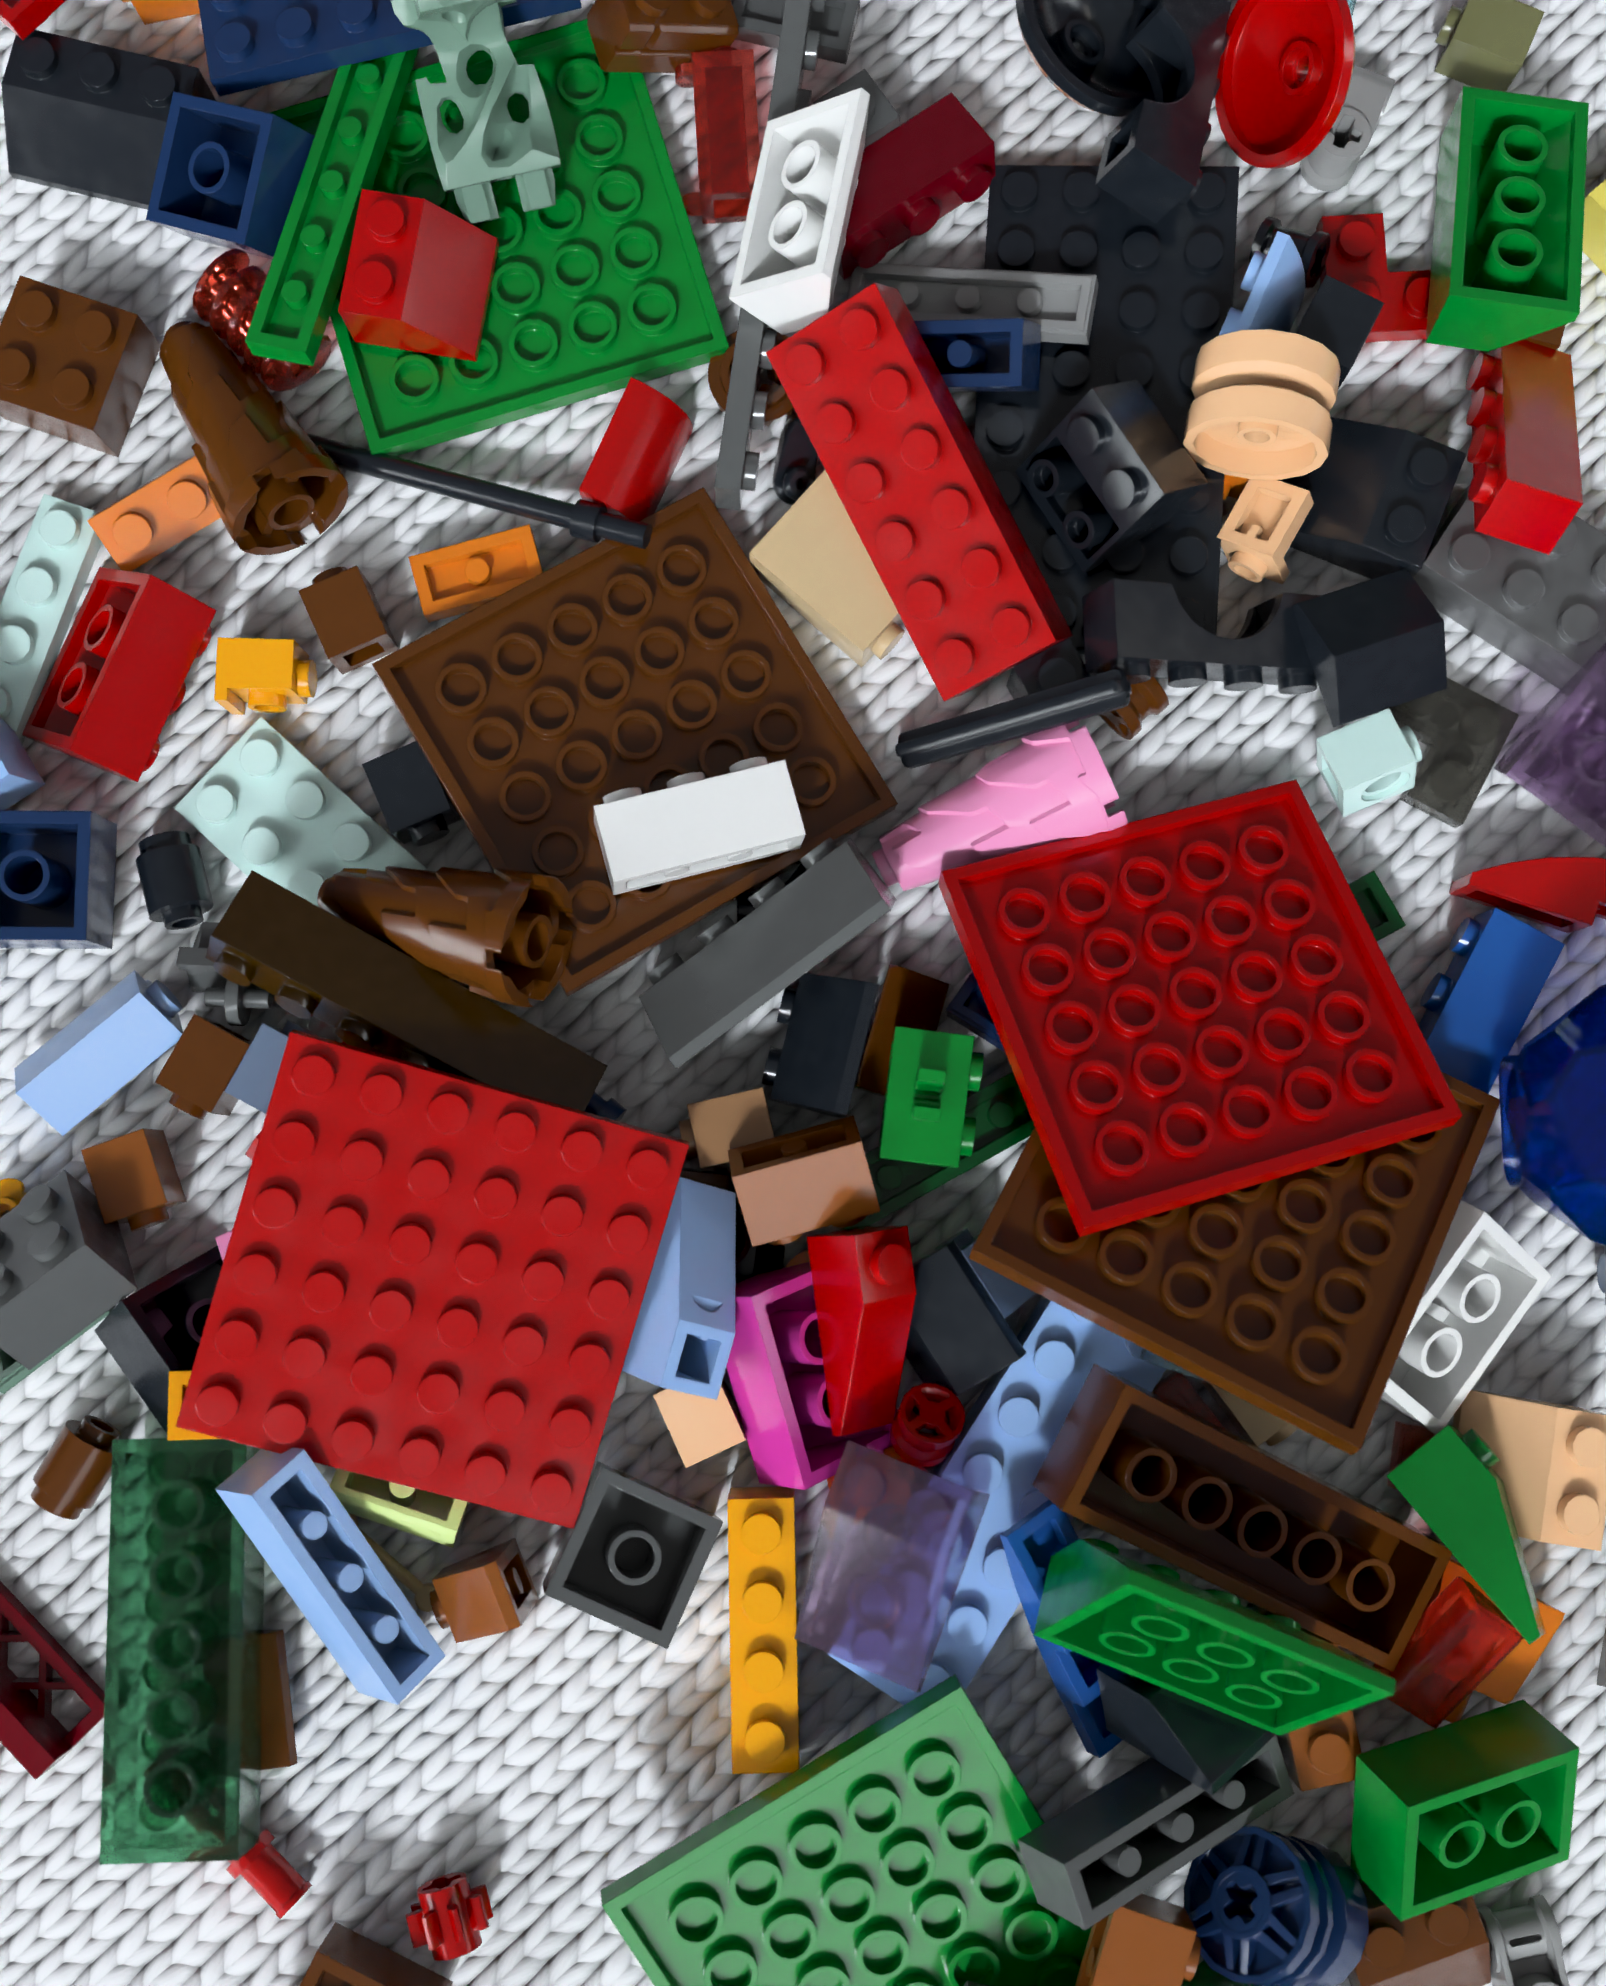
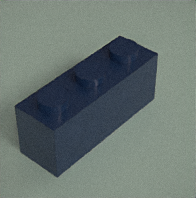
[914,318,1041,392]

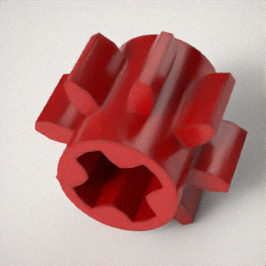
[405,1872,493,1961]

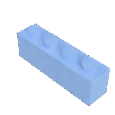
[215,1447,446,1705]

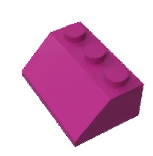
[726,1262,897,1490]

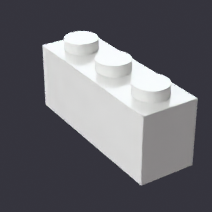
[593,757,806,895]

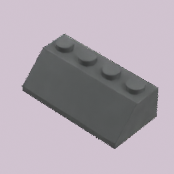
[639,837,897,1069]

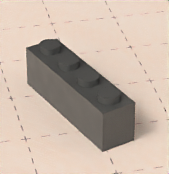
[1018,1735,1294,1930]

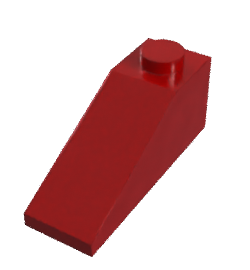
[807,1225,917,1437]

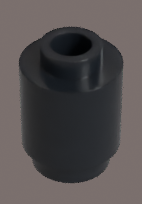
[135,831,214,930]

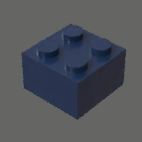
[146,91,315,259]
[0,810,117,949]

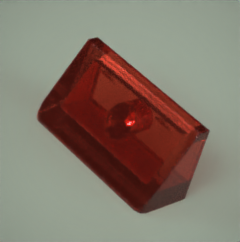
[1372,1576,1524,1729]

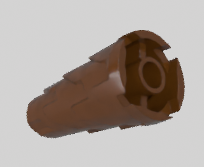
[159,321,348,555]
[317,866,573,1007]

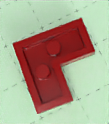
[1316,213,1431,342]

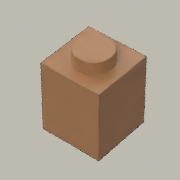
[679,1087,775,1169]

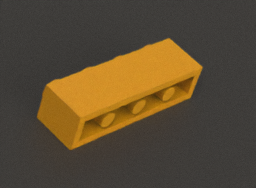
[727,1487,800,1774]

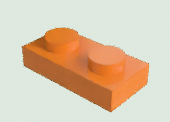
[87,455,221,571]
[409,524,544,623]

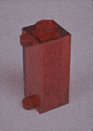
[675,46,760,224]

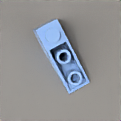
[622,1177,736,1400]

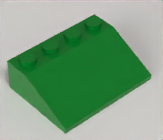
[1033,1538,1396,1736]

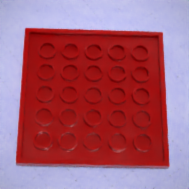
[938,779,1463,1237]
[175,1029,689,1529]

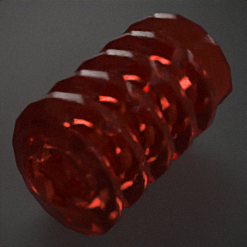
[192,248,332,392]

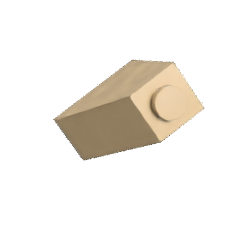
[749,470,905,668]

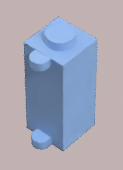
[14,970,183,1136]

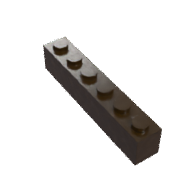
[205,870,607,1111]

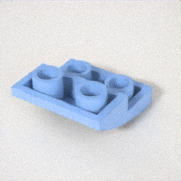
[1219,231,1305,335]

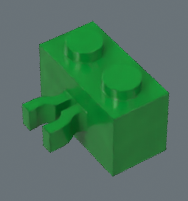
[877,1026,984,1168]

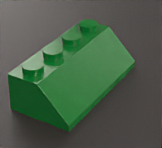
[1426,86,1589,352]

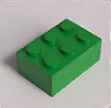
[1350,1699,1579,1921]

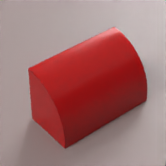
[579,377,693,521]

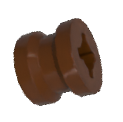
[1099,677,1169,740]

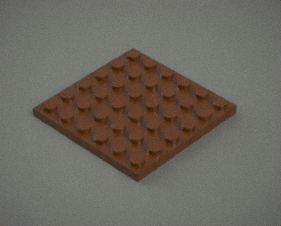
[372,487,898,997]
[969,1072,1501,1456]

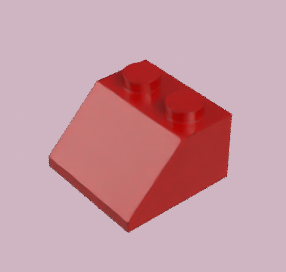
[338,189,499,362]

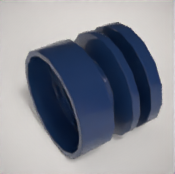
[1184,1826,1369,1986]

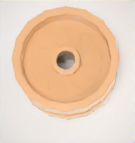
[1183,329,1341,480]

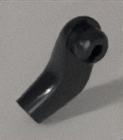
[772,414,818,505]

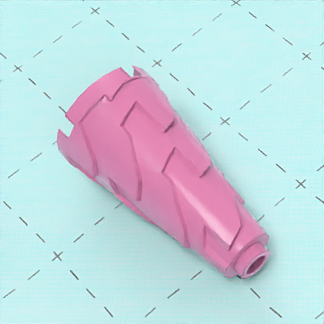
[872,720,1128,891]

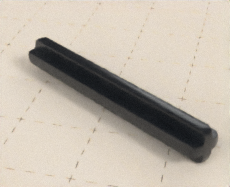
[895,669,1132,769]

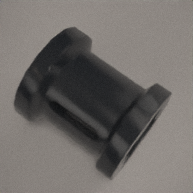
[1249,216,1331,288]

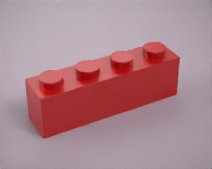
[1466,339,1583,555]

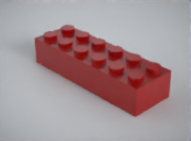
[766,282,1073,701]

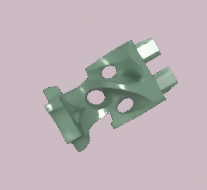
[391,0,562,225]

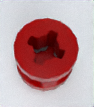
[890,1383,965,1467]

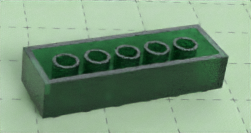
[100,1436,264,1865]

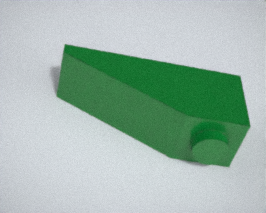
[1387,1425,1546,1644]

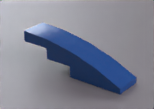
[1000,1500,1123,1758]

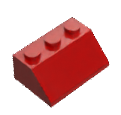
[22,567,217,782]

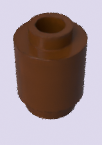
[31,1415,125,1520]

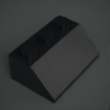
[1,30,216,210]

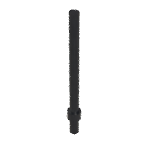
[307,433,652,549]

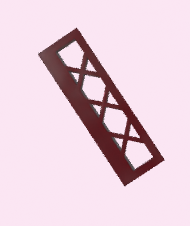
[0,1581,116,1780]

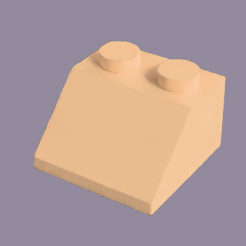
[1452,1390,1606,1551]

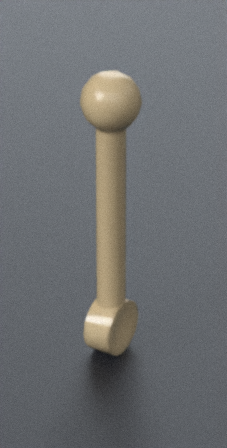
[348,1513,435,1612]

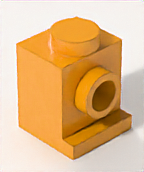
[214,637,317,715]

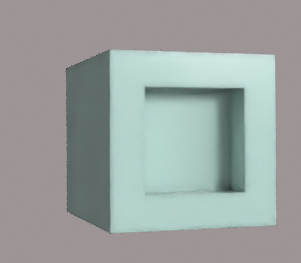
[1317,708,1422,817]

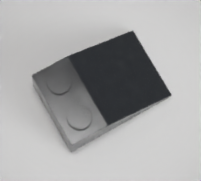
[1233,417,1467,579]

